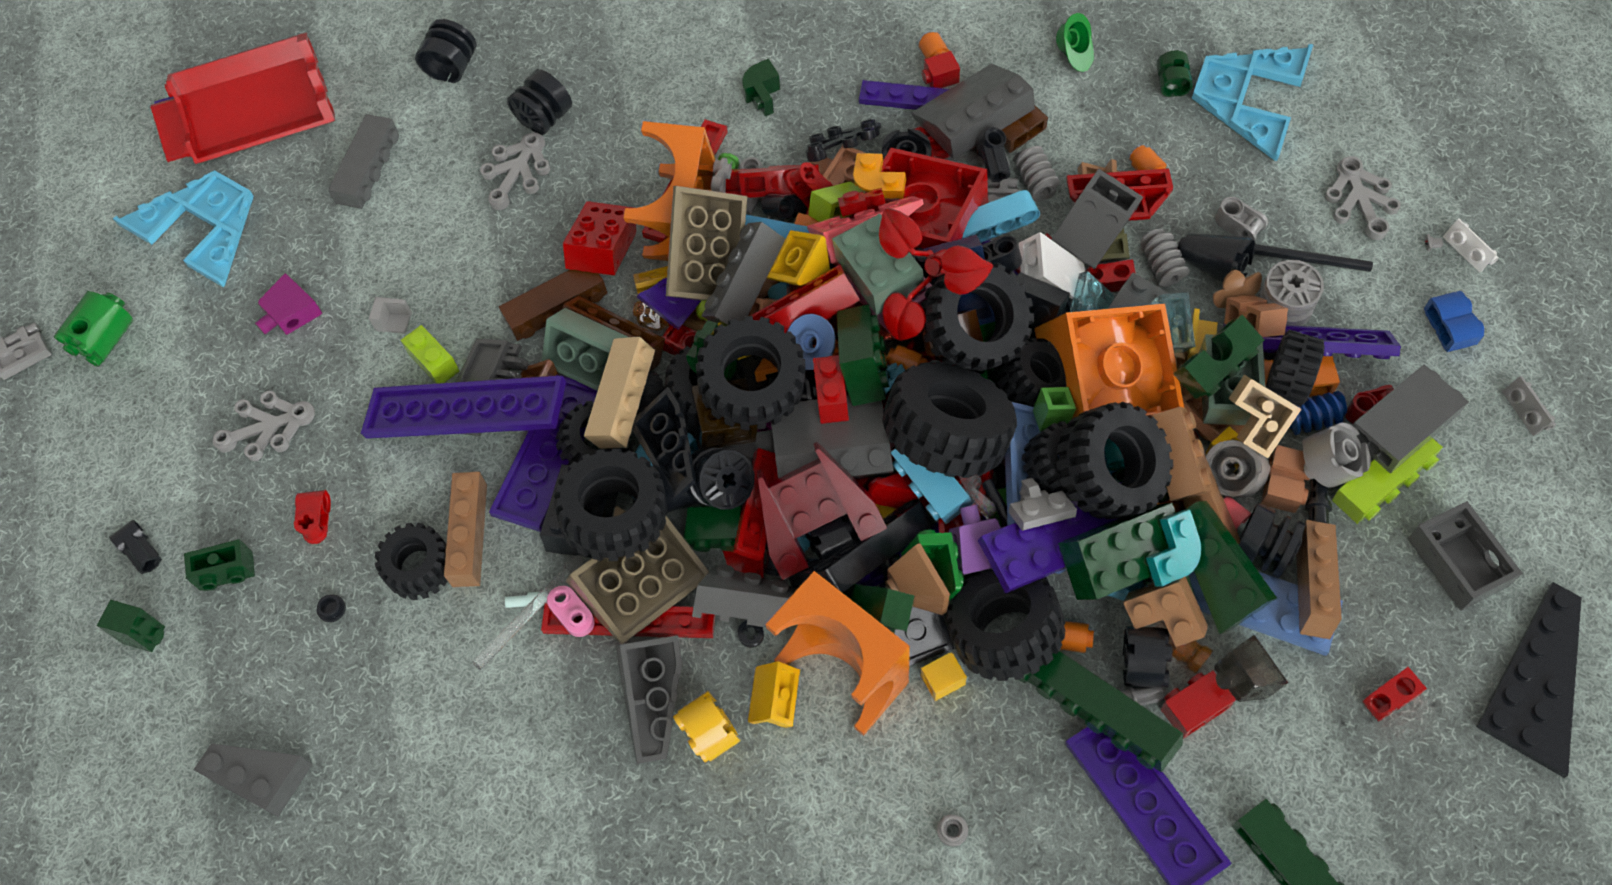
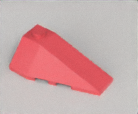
[807,196,924,266]

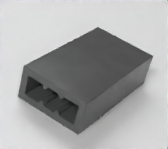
[1353,364,1469,474]

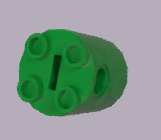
[53,291,133,367]

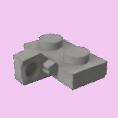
[1009,478,1077,530]

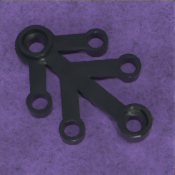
[806,119,881,162]

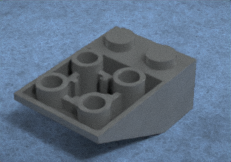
[1051,169,1143,269]

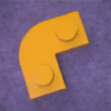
[853,153,906,199]

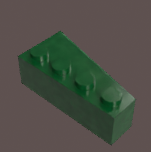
[1186,501,1277,634]

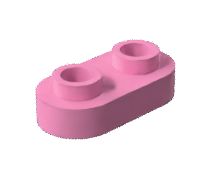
[547,586,595,637]

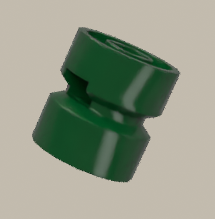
[1156,50,1193,97]

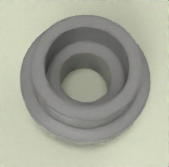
[937,814,968,847]

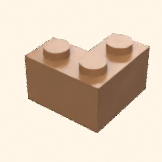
[1123,576,1208,647]

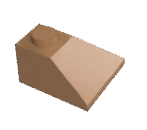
[885,543,950,615]

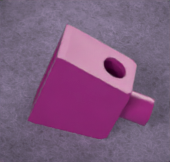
[255,273,322,335]

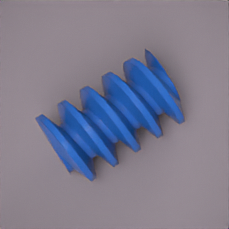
[1289,391,1347,435]

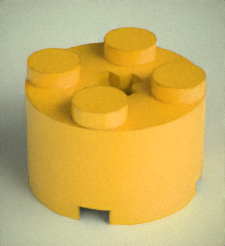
[673,691,741,763]

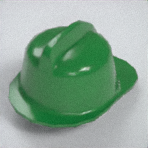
[1056,13,1094,72]

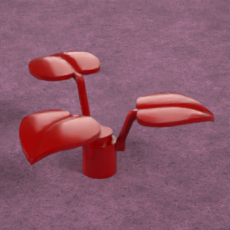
[879,208,993,341]

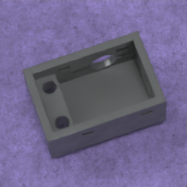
[1408,501,1523,611]

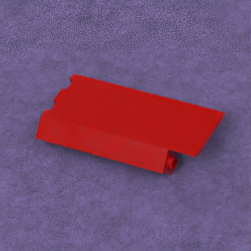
[150,32,335,164]

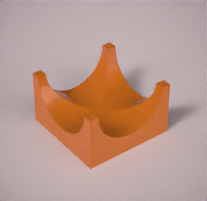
[623,121,715,261]
[1034,304,1184,419]
[766,571,910,736]

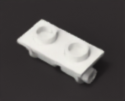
[1443,219,1499,272]

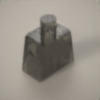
[1214,635,1288,702]

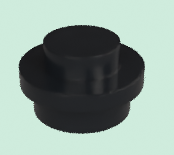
[317,595,346,622]

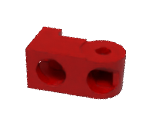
[1085,259,1136,294]
[1362,667,1427,722]

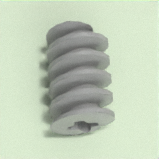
[1013,146,1060,202]
[1140,229,1190,287]

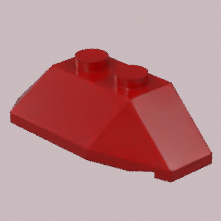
[1066,168,1174,221]

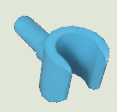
[885,363,905,394]

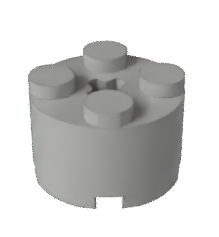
[1302,423,1371,488]
[1206,440,1271,497]

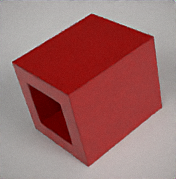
[921,51,960,88]

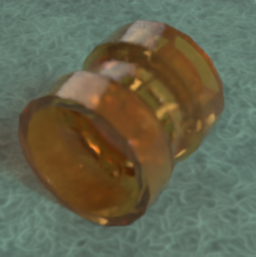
[1172,640,1214,674]

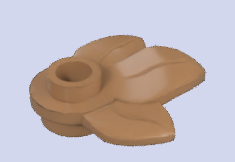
[1213,270,1262,309]

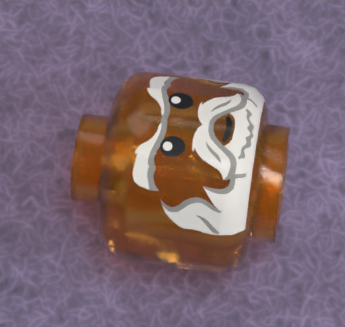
[633,300,668,331]

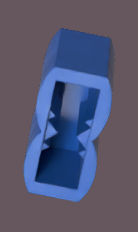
[1424,291,1484,352]

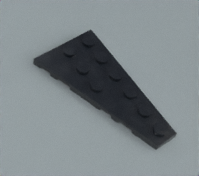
[1476,582,1582,778]

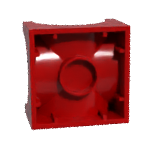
[851,148,988,249]

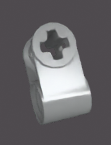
[1215,197,1268,241]

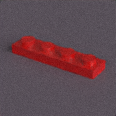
[733,448,778,561]

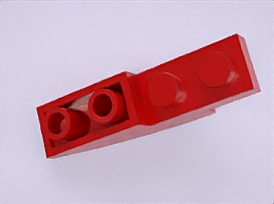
[726,164,819,198]

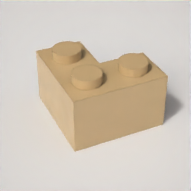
[1228,374,1301,458]

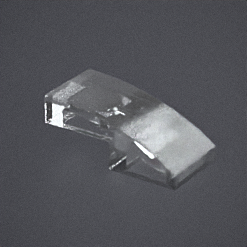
[958,474,996,520]

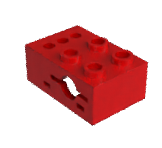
[563,201,637,276]

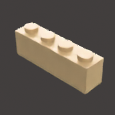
[584,337,655,448]

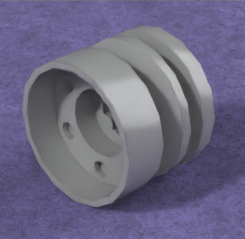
[1258,260,1324,326]

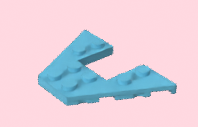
[1192,44,1314,161]
[113,170,254,287]

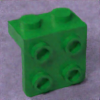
[901,530,964,601]

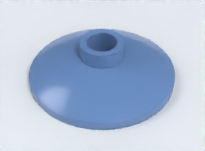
[787,314,836,370]

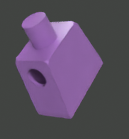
[949,504,1001,575]

